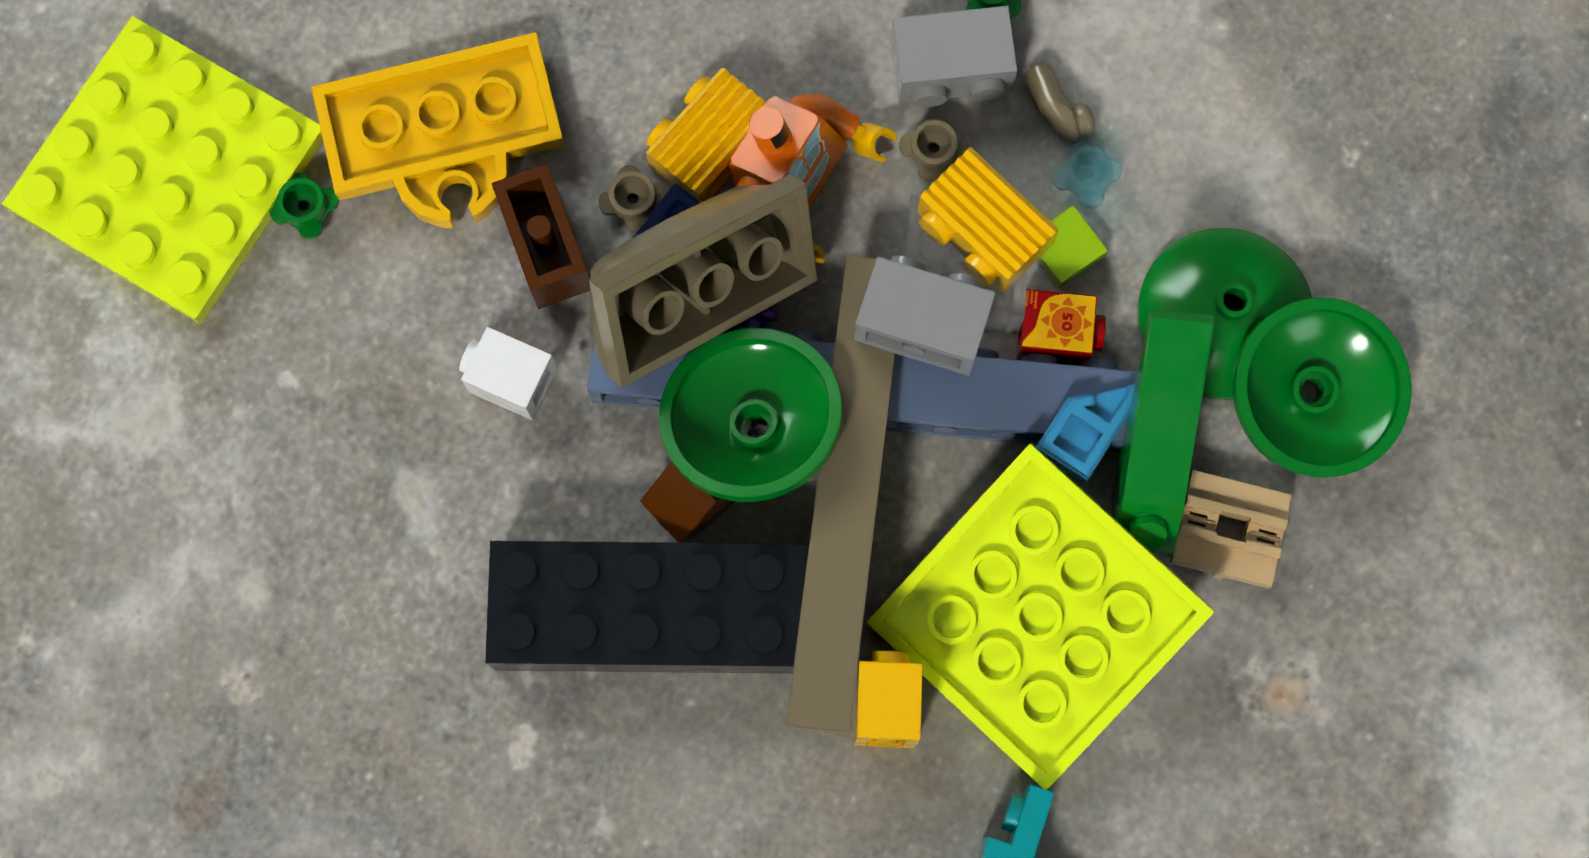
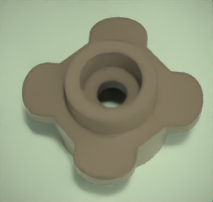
[899,115,968,182]
[598,165,668,233]

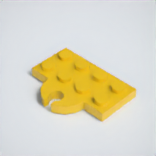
[311,32,565,229]

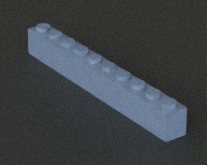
[587,325,1137,453]

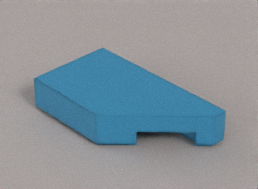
[1036,384,1135,484]

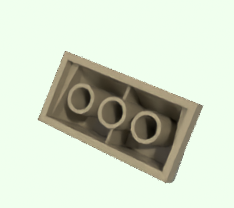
[589,174,817,388]

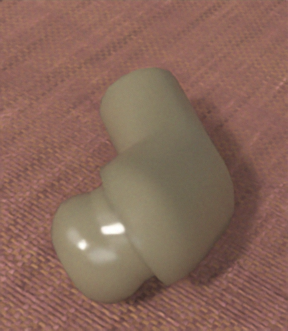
[1025,63,1095,142]

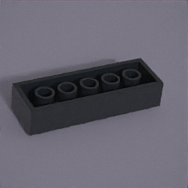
[485,541,809,674]

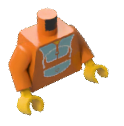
[729,93,897,263]

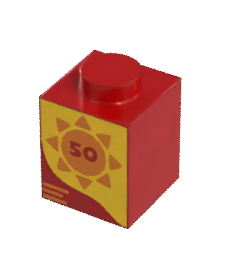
[1016,289,1106,366]

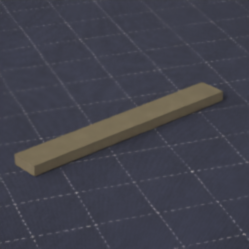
[786,255,895,737]

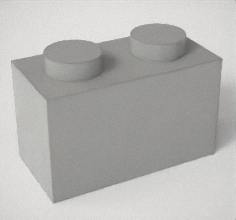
[891,6,1017,108]
[853,255,996,376]

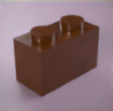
[491,163,590,309]

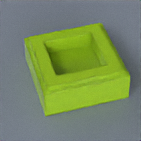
[1038,205,1108,288]

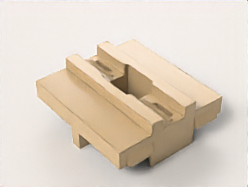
[1168,470,1292,589]

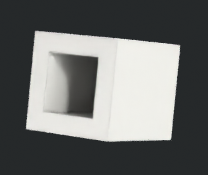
[459,327,558,421]

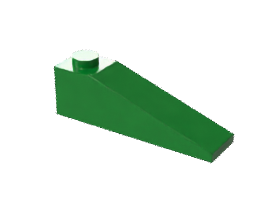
[1111,309,1214,554]

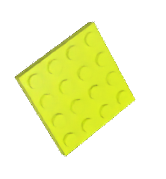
[2,16,323,325]
[866,443,1215,790]

